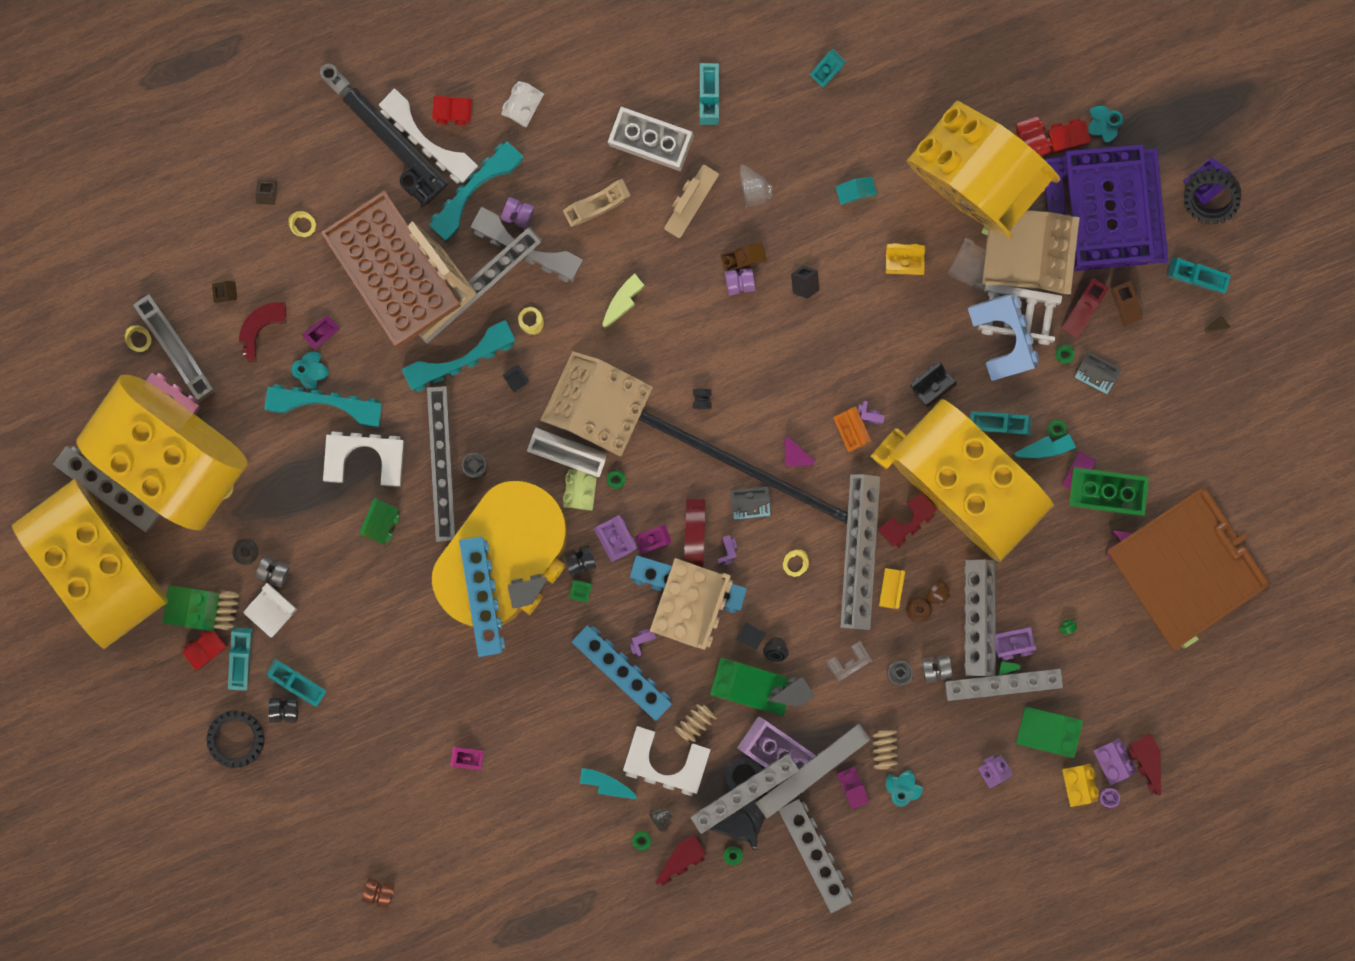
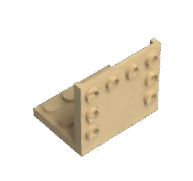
[982,210,1079,294]
[407,222,477,340]
[540,351,653,456]
[650,558,733,650]

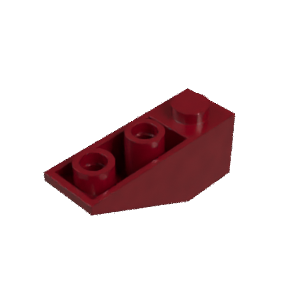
[1061,278,1109,339]
[1128,734,1161,796]
[655,835,706,886]

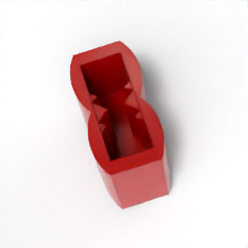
[432,96,473,127]
[1015,116,1052,156]
[1047,118,1091,153]
[182,630,227,671]

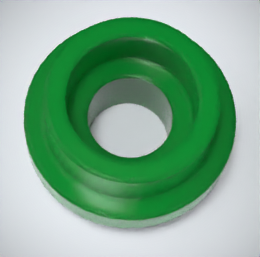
[1055,345,1075,364]
[1047,420,1067,439]
[606,470,626,489]
[1058,619,1077,635]
[632,831,651,851]
[723,846,743,866]

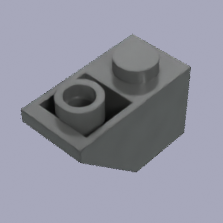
[507,574,547,609]
[767,676,815,707]

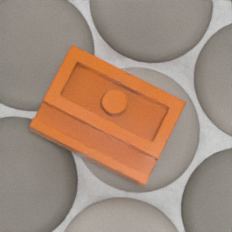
[833,407,871,452]

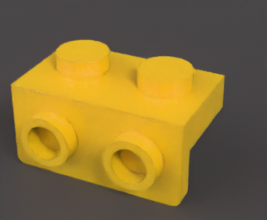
[886,243,925,275]
[1062,763,1099,807]

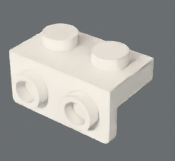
[501,81,544,127]

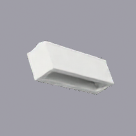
[527,428,608,477]

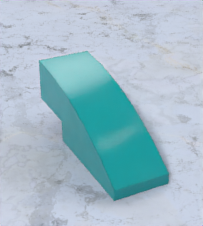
[700,63,719,125]
[1166,258,1231,294]
[970,411,1032,436]
[1013,434,1076,459]
[228,627,253,691]
[265,658,327,707]
[580,768,637,799]

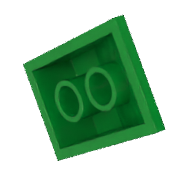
[359,498,401,545]
[162,585,220,631]
[1016,707,1083,758]

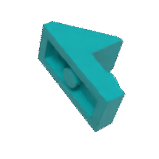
[810,49,846,88]

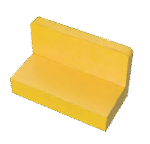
[879,568,905,609]

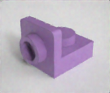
[858,401,885,425]

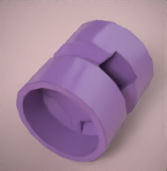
[501,197,535,229]
[725,267,755,296]

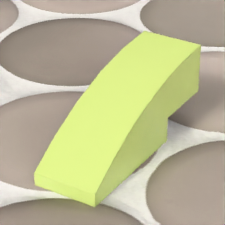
[602,274,644,329]

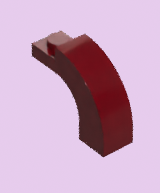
[239,302,287,362]
[684,499,705,568]

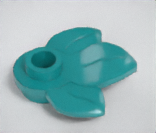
[1088,106,1123,143]
[291,352,329,390]
[885,770,923,807]

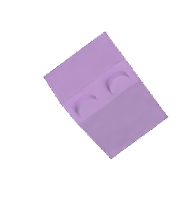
[737,716,816,793]

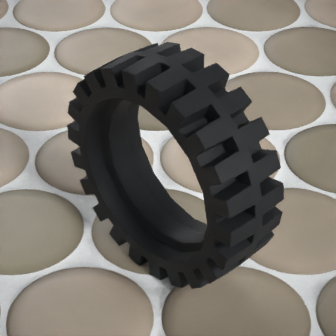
[1184,168,1241,224]
[206,711,265,768]

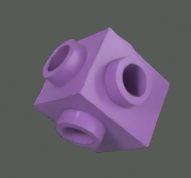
[978,755,1013,789]

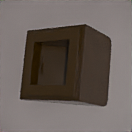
[256,180,277,205]
[212,281,237,303]
[1205,316,1230,332]

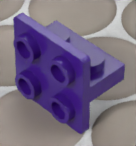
[1183,158,1232,206]

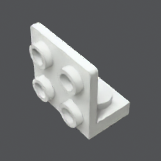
[244,583,297,637]

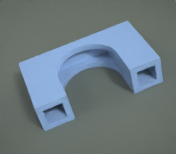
[968,292,1039,381]

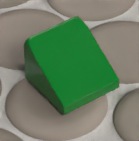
[997,661,1020,676]

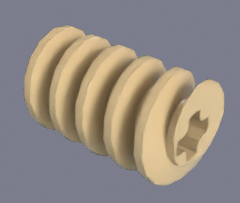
[214,589,239,630]
[675,704,717,743]
[873,730,898,770]

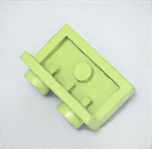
[563,469,597,511]

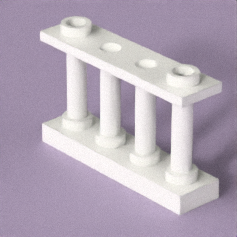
[977,285,1062,345]

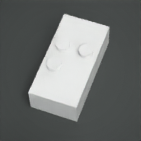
[608,107,694,171]

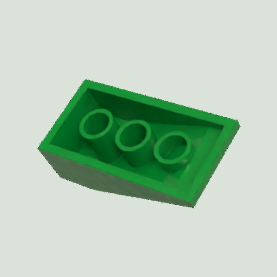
[1069,468,1149,516]
[710,658,789,716]

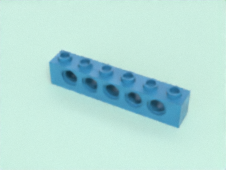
[459,537,505,657]
[630,555,747,613]
[572,625,672,721]

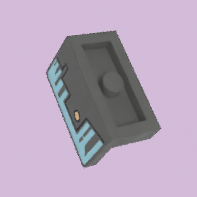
[1074,351,1121,395]
[730,487,771,520]

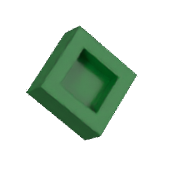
[569,580,592,603]

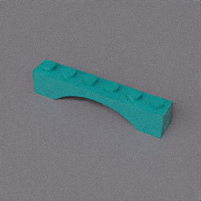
[429,141,524,243]
[402,320,516,393]
[264,384,383,428]

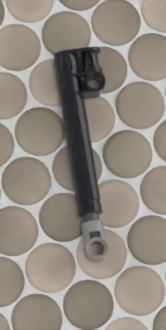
[320,64,449,209]

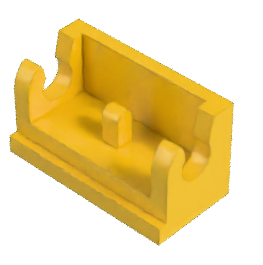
[870,428,906,470]

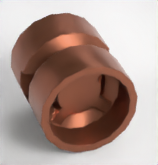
[362,878,395,909]

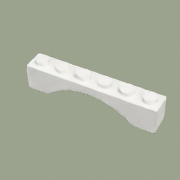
[379,88,479,185]

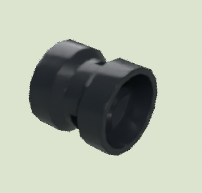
[693,389,712,409]

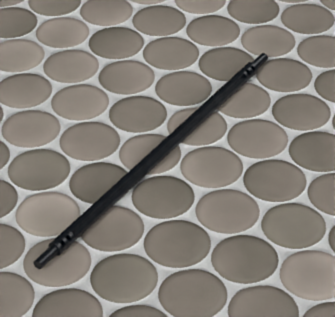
[638,410,848,524]

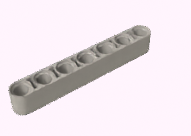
[755,724,870,818]

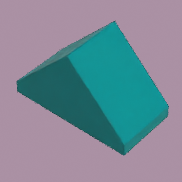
[835,177,877,205]

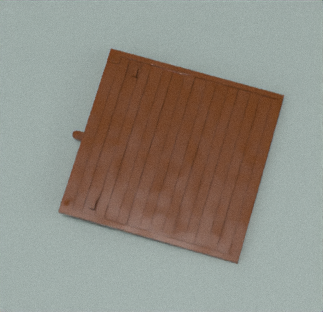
[1106,486,1270,651]

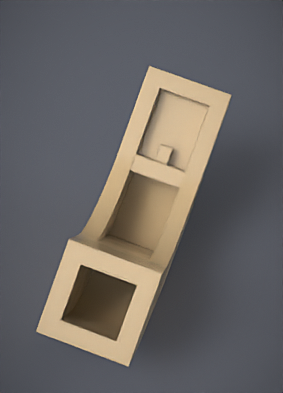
[563,179,631,227]

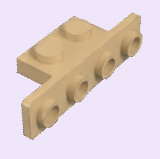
[664,165,719,238]

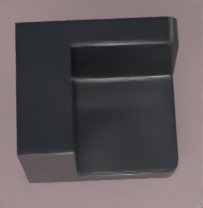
[791,266,819,299]
[502,365,530,393]
[736,622,766,650]

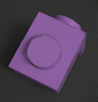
[717,535,738,566]
[629,629,656,657]

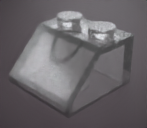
[739,164,773,208]

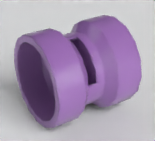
[1099,788,1120,808]

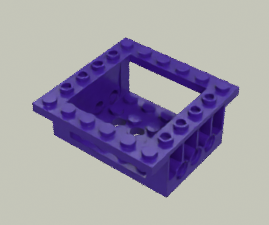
[1044,145,1168,271]

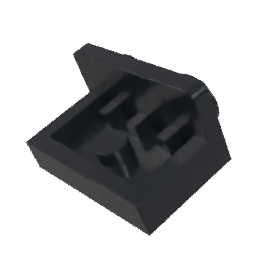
[910,362,957,408]

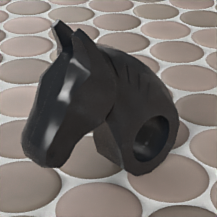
[710,757,768,850]

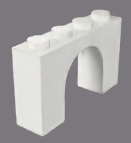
[323,432,405,487]
[623,726,711,796]

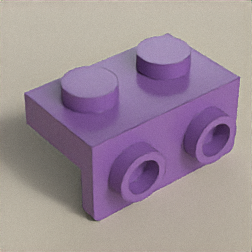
[594,515,637,562]
[995,627,1036,660]
[1094,738,1136,785]

